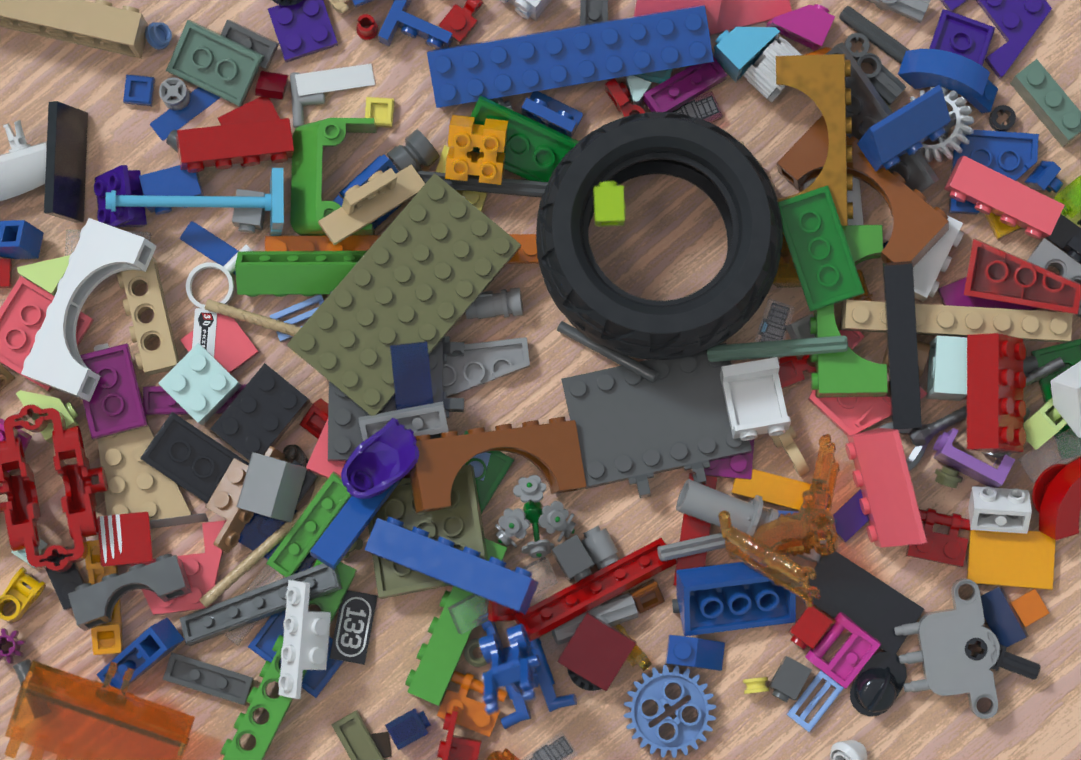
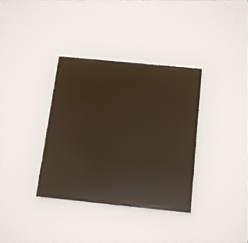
[371,732,392,758]

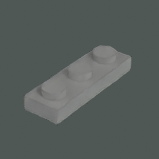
[359,401,449,441]

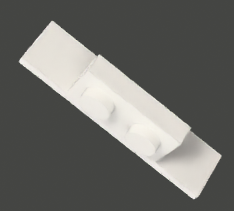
[279,580,331,699]

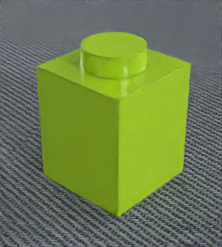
[594,181,625,227]

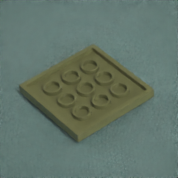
[368,464,488,599]

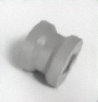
[159,77,191,111]

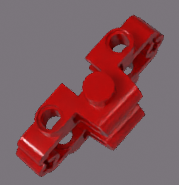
[0,405,108,572]

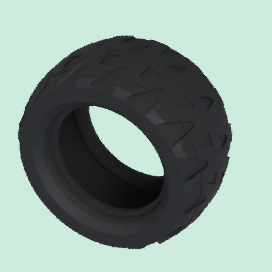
[536,112,783,360]

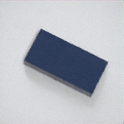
[981,586,1028,647]

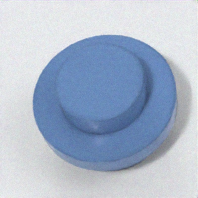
[145,22,172,50]

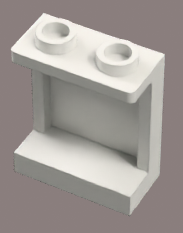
[720,357,791,441]

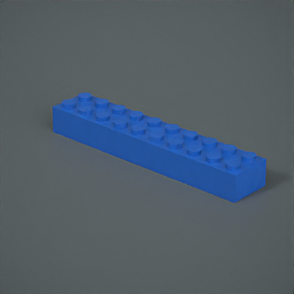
[427,5,714,108]

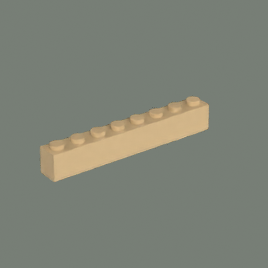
[840,300,1072,343]

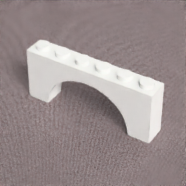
[21,218,157,402]

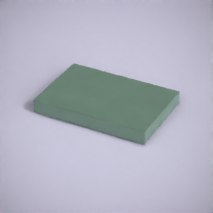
[166,20,264,106]

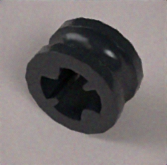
[989,105,1016,132]

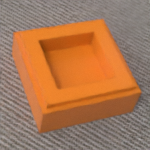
[1010,589,1049,627]

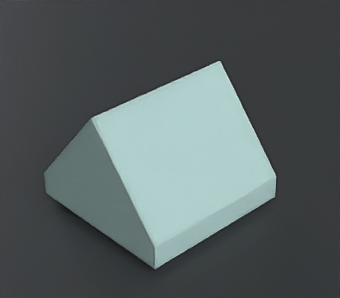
[626,75,651,106]

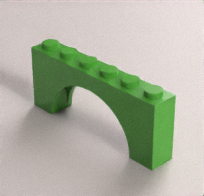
[809,225,888,398]

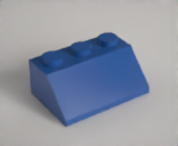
[857,85,951,171]

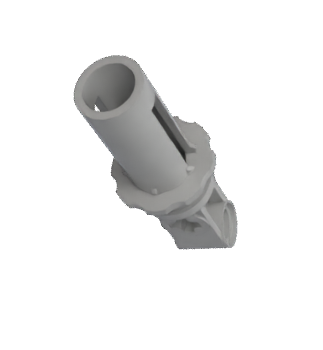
[676,479,828,563]

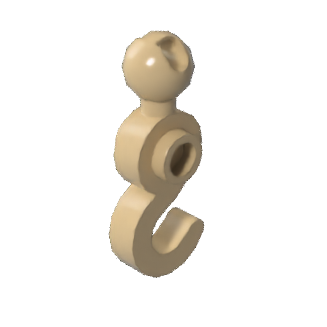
[771,424,810,477]

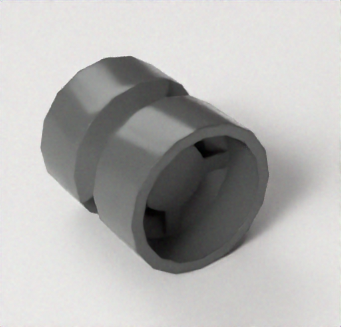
[387,129,440,172]

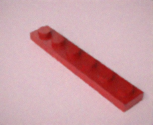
[514,538,677,642]

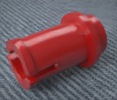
[356,14,378,40]

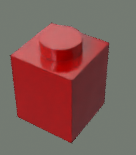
[788,604,833,650]

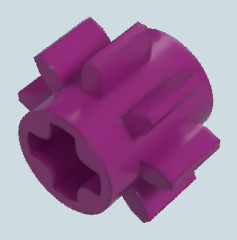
[0,628,26,664]

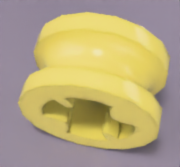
[743,677,769,694]

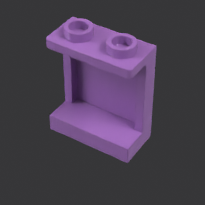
[933,428,1015,488]

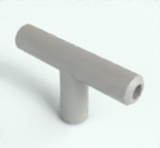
[290,72,325,128]

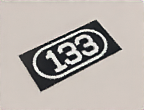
[330,590,378,665]

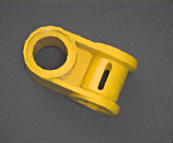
[0,567,46,623]

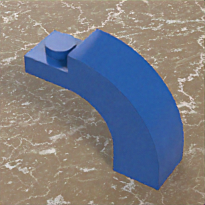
[898,49,998,113]

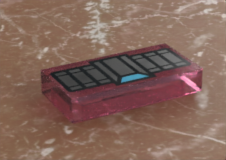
[672,91,723,123]

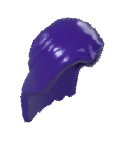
[341,418,419,499]

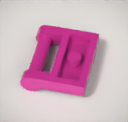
[805,612,881,689]

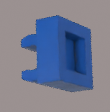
[1025,161,1063,193]

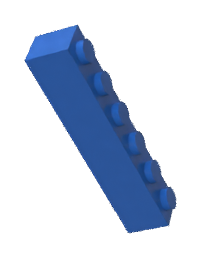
[364,516,539,615]

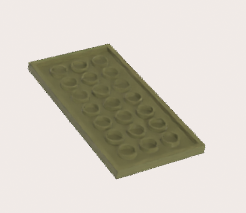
[287,173,521,416]

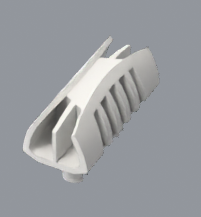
[0,120,47,201]

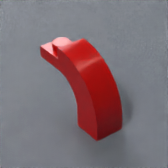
[1039,457,1081,540]

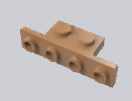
[206,446,285,553]

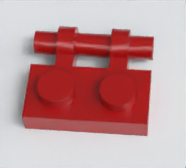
[906,508,970,567]

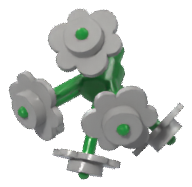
[495,475,576,558]

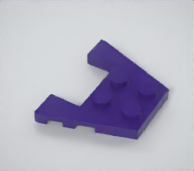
[940,0,1052,80]

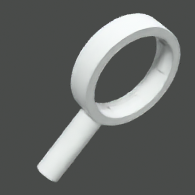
[186,245,252,309]

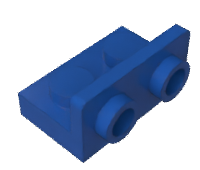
[521,91,583,138]

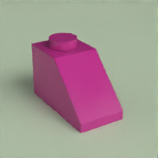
[766,4,835,51]

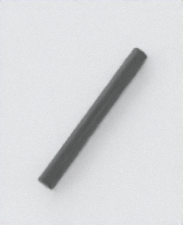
[557,321,659,383]

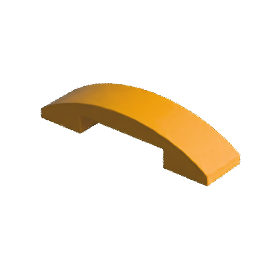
[85,540,123,655]

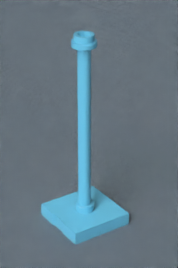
[106,168,284,236]

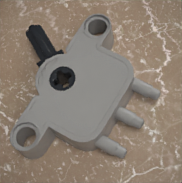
[894,578,1041,719]

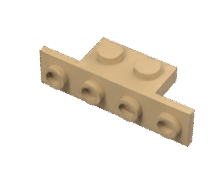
[318,164,425,245]

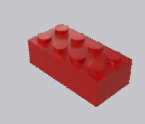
[967,333,1026,453]

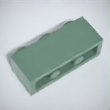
[1010,59,1081,147]

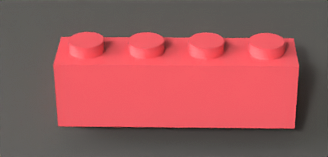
[944,156,1065,239]

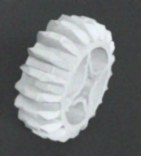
[903,87,974,162]

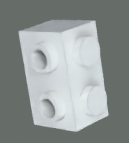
[968,486,1032,534]

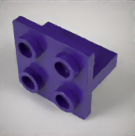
[94,165,147,228]

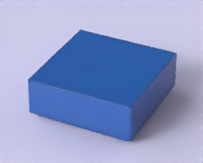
[123,75,155,106]

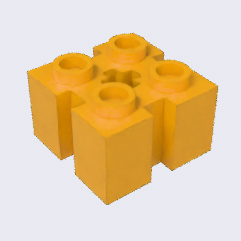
[445,115,508,185]

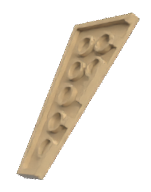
[97,425,192,521]

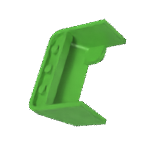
[290,118,377,236]

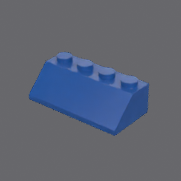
[676,556,796,636]

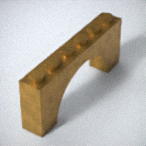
[776,54,853,226]

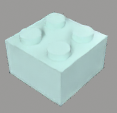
[926,336,967,401]
[158,343,243,426]

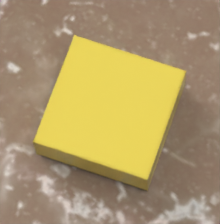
[365,97,395,128]

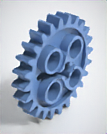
[623,665,716,758]

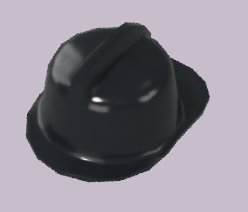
[850,651,907,716]

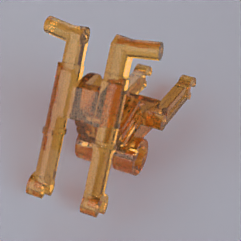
[718,434,840,607]

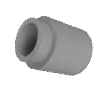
[581,526,619,570]

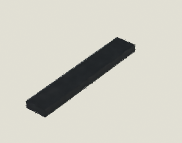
[883,261,922,430]

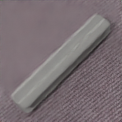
[657,531,739,561]

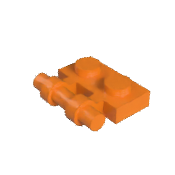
[437,671,508,737]

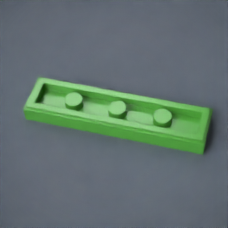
[267,472,351,577]

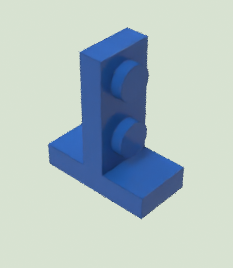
[378,0,453,49]

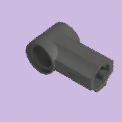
[856,53,906,106]

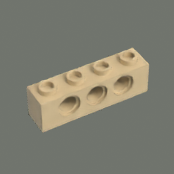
[117,256,179,376]

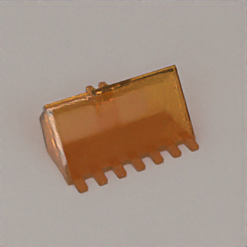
[5,660,195,760]

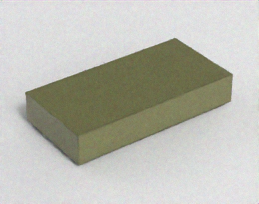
[332,710,385,760]

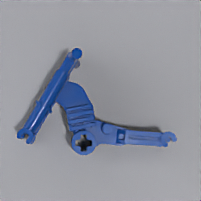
[479,606,577,729]

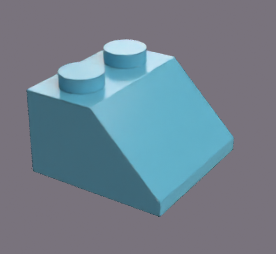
[713,27,780,82]

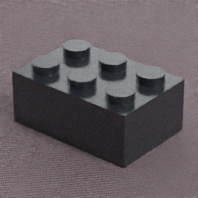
[211,363,310,461]

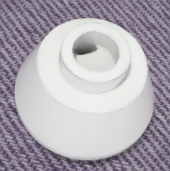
[830,740,867,760]

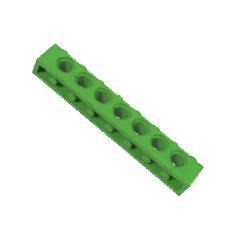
[220,560,357,760]

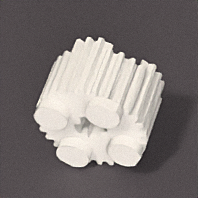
[743,36,802,103]

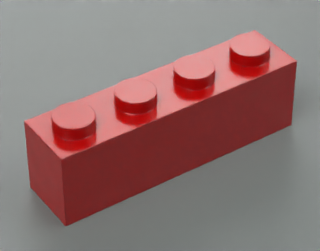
[176,118,294,173]

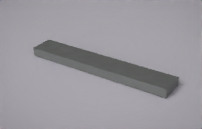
[180,563,342,646]

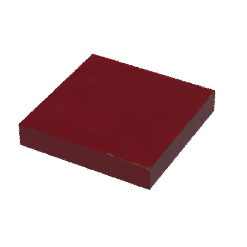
[557,612,636,692]

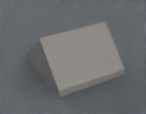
[236,452,307,522]

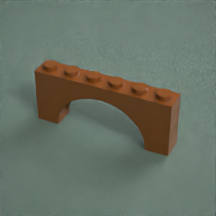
[777,115,949,267]
[410,417,586,513]

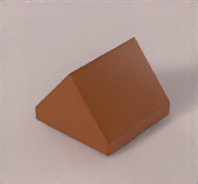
[629,579,665,614]

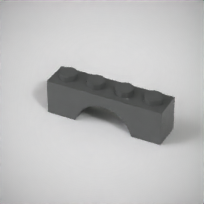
[68,554,192,631]

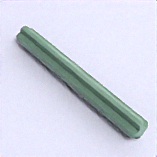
[707,335,848,362]

